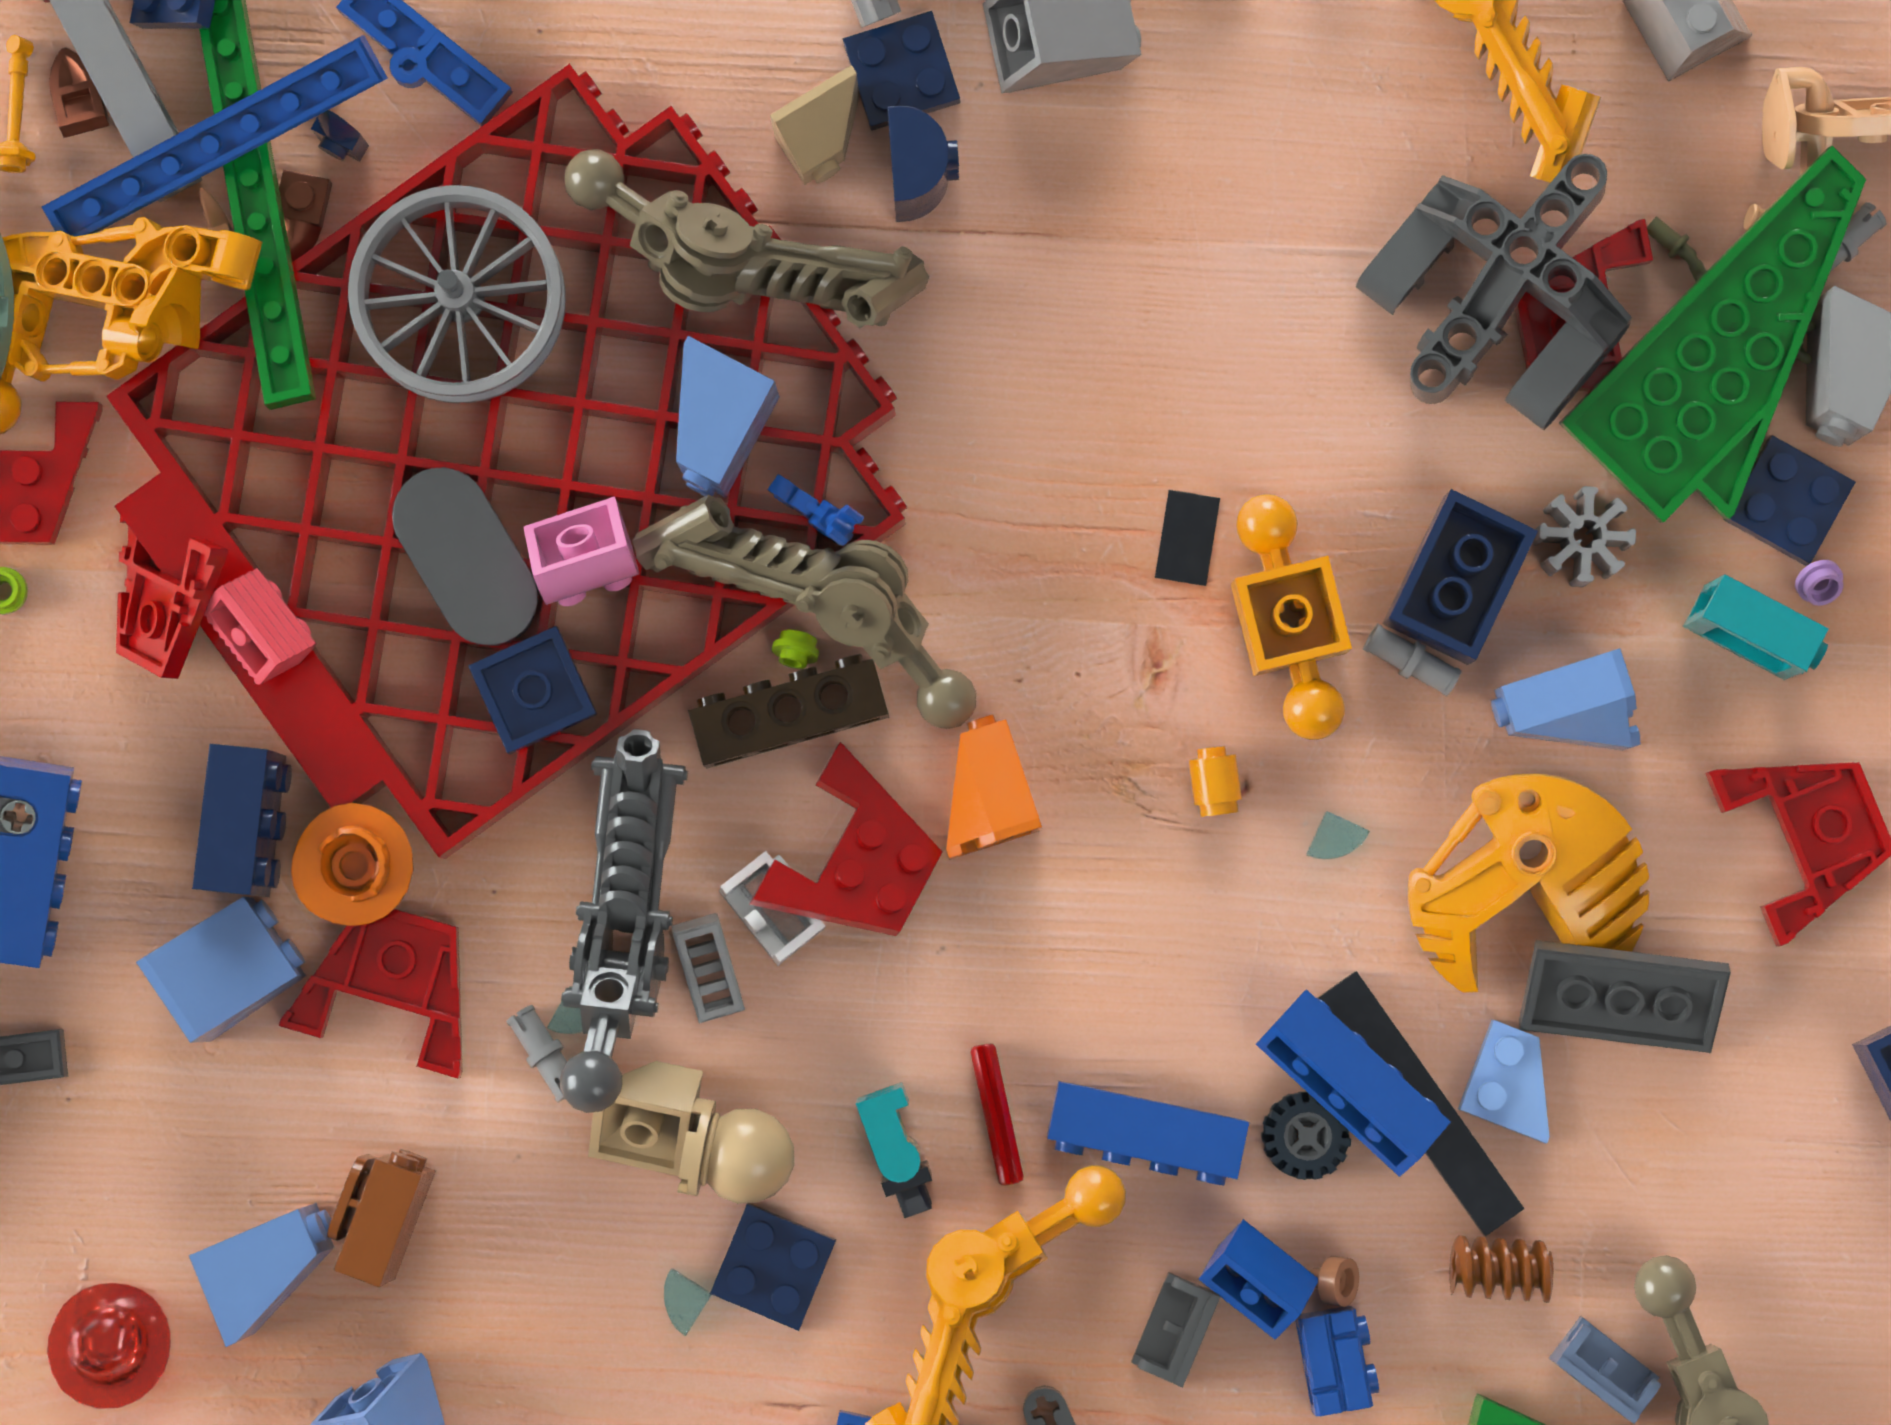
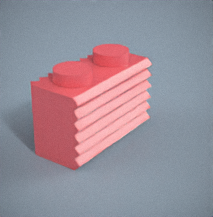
[204,568,316,685]

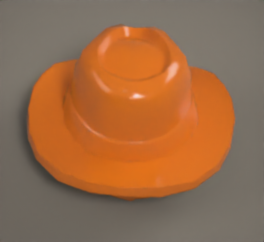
[291,803,414,926]

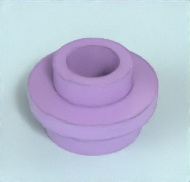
[1795,560,1843,606]

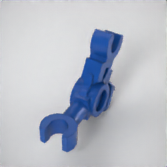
[767,474,864,546]

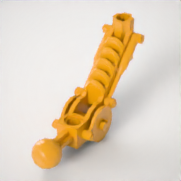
[1435,0,1601,183]
[865,1165,1126,1425]

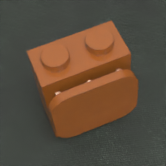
[327,1149,436,1287]

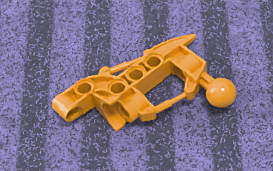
[0,217,262,434]

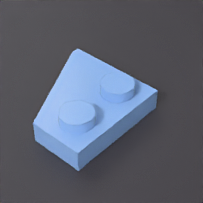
[1458,1020,1550,1144]

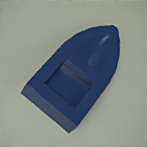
[311,110,369,162]

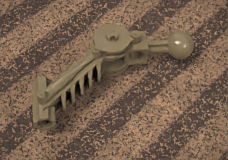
[564,149,930,328]
[632,494,976,729]
[1634,1255,1769,1425]

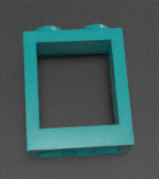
[1683,574,1829,680]

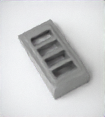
[672,913,745,1023]

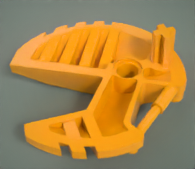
[1408,774,1650,993]

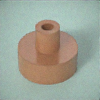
[1310,1256,1359,1307]

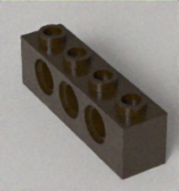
[688,654,890,769]

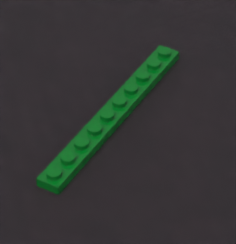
[199,0,316,410]

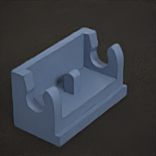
[1549,1316,1661,1424]

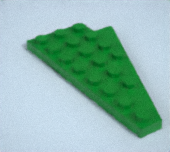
[1559,146,1866,522]

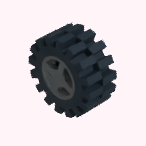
[1261,1091,1351,1180]

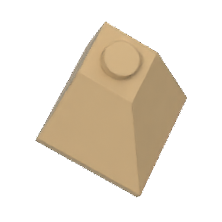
[770,65,859,185]
[588,1061,703,1176]

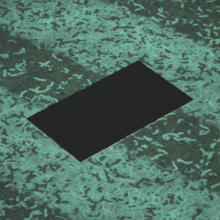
[1155,490,1220,586]

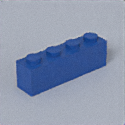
[1256,989,1451,1177]
[1046,1080,1249,1186]

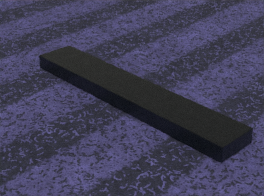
[1317,971,1525,1237]

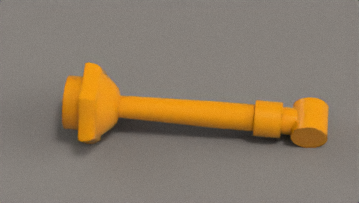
[0,35,36,173]

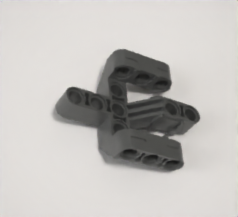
[1356,154,1632,430]

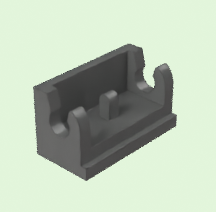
[1131,1272,1220,1388]

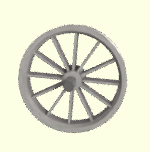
[348,185,566,403]

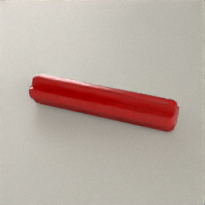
[970,1043,1024,1186]

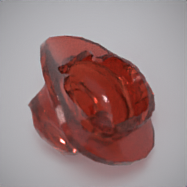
[47,1283,171,1409]

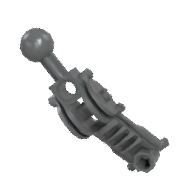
[560,729,688,1113]

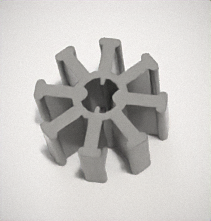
[1532,486,1636,587]

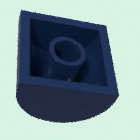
[887,106,959,222]

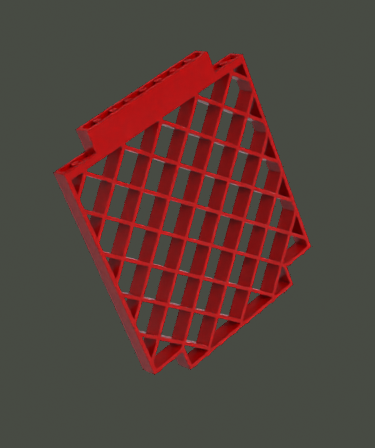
[106,63,907,859]

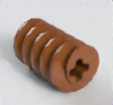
[1449,1235,1554,1303]

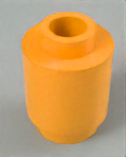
[1189,746,1242,817]

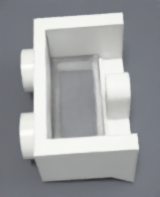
[719,851,825,966]

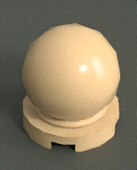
[677,1098,794,1204]

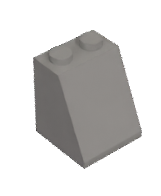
[982,0,1142,93]
[1623,0,1752,81]
[1806,286,1891,447]

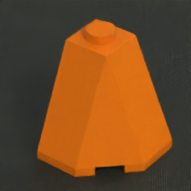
[946,715,1042,860]

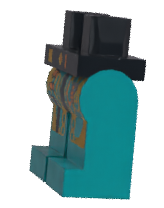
[856,1082,932,1218]

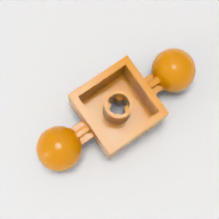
[1231,494,1352,740]

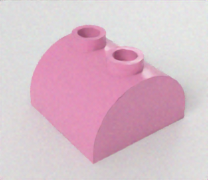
[523,497,639,606]

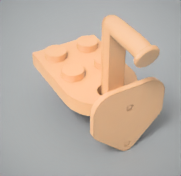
[1744,67,1891,231]

